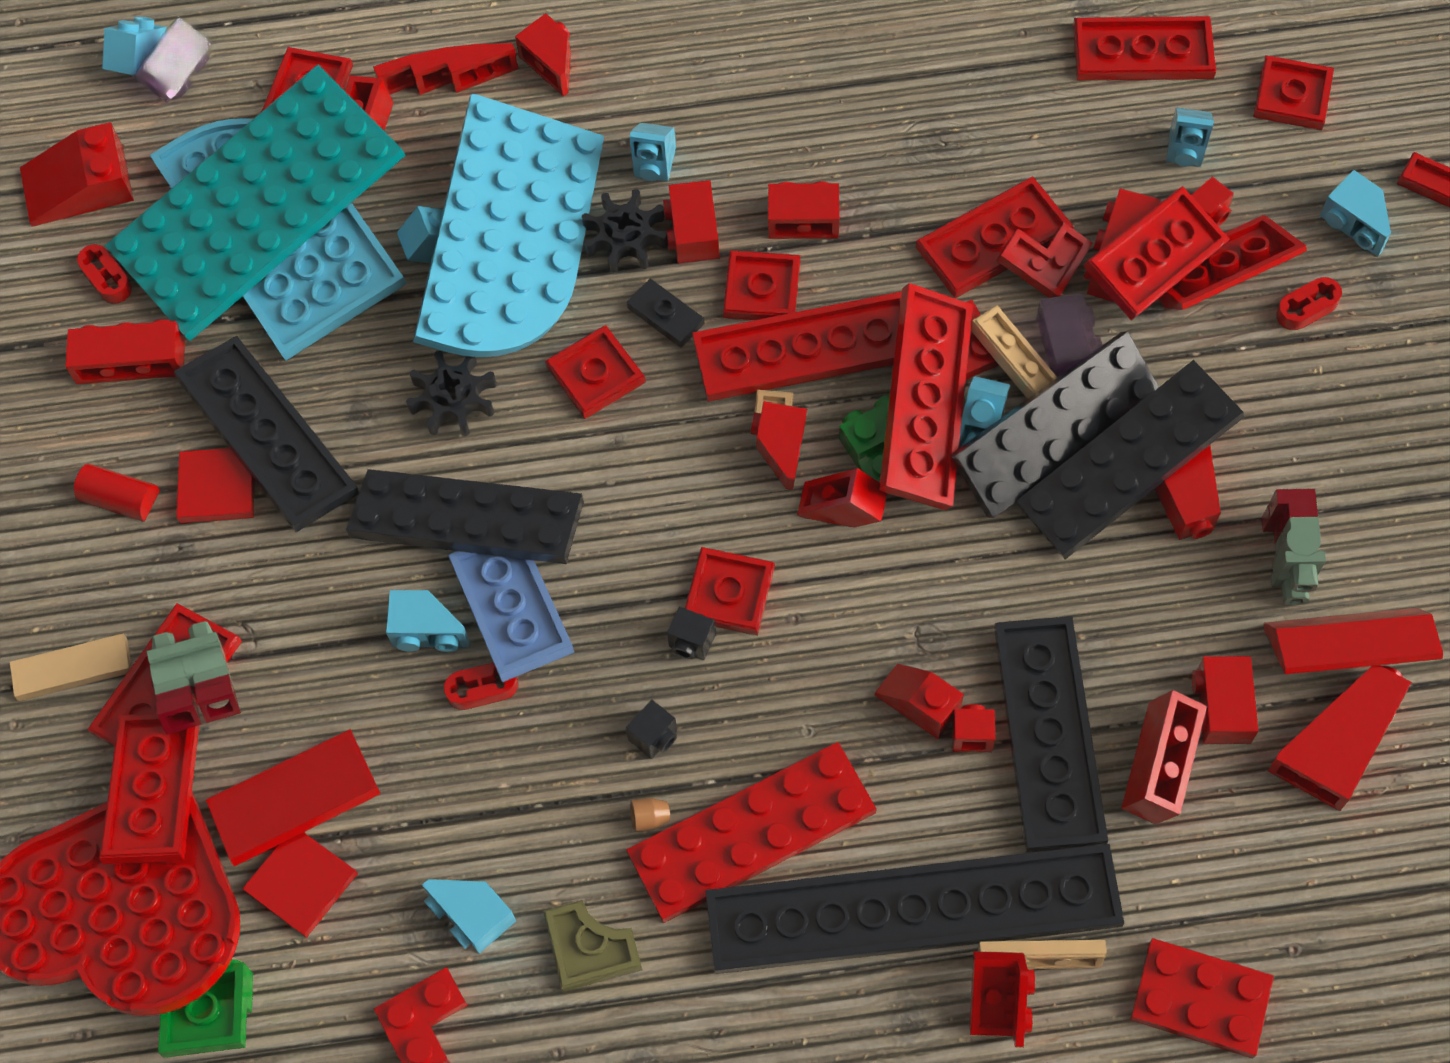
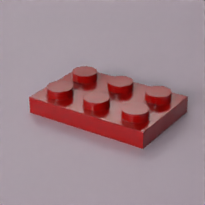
[1130,938,1274,1059]

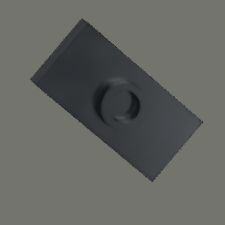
[627,278,705,348]

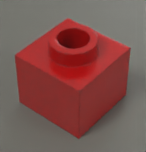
[1191,176,1234,226]
[952,704,995,753]

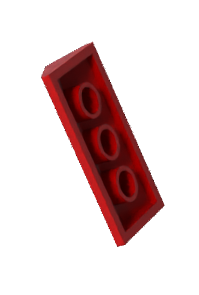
[1159,215,1307,310]
[1263,608,1443,674]

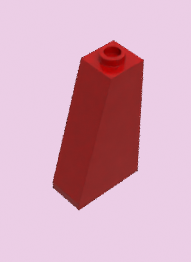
[1130,409,1221,540]
[1268,665,1412,811]

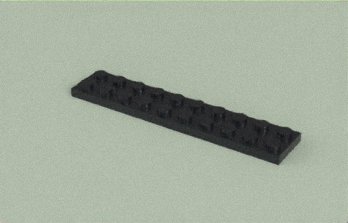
[706,844,1125,974]

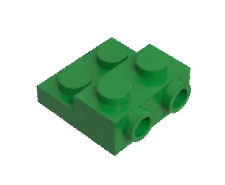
[839,394,890,482]
[158,959,253,1058]

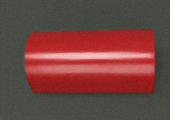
[74,463,160,522]

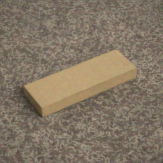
[971,305,1058,399]
[10,633,132,701]
[978,940,1107,969]

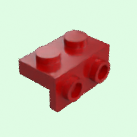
[969,951,1035,1048]

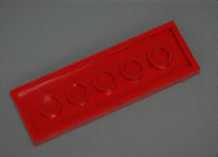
[879,283,973,511]
[692,291,902,402]
[626,742,877,923]

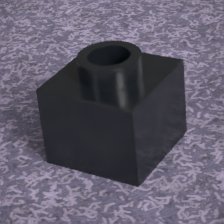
[667,606,716,660]
[626,699,677,759]

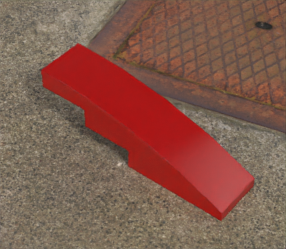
[373,43,519,95]

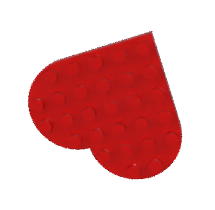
[0,791,240,1016]

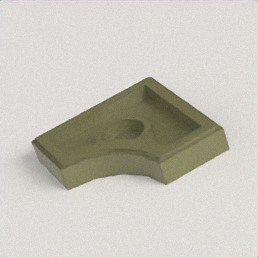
[543,900,642,992]

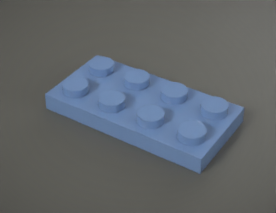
[448,551,575,682]

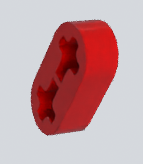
[77,244,132,304]
[1276,277,1342,330]
[444,662,518,710]

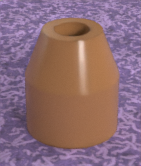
[630,798,670,832]

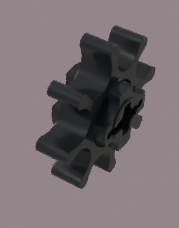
[582,189,668,273]
[406,351,497,436]

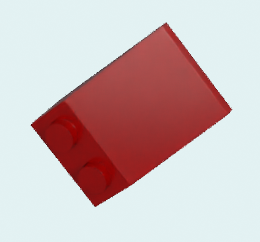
[20,122,134,227]

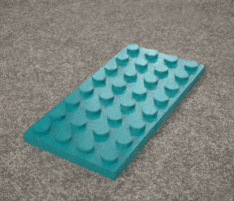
[105,64,406,341]

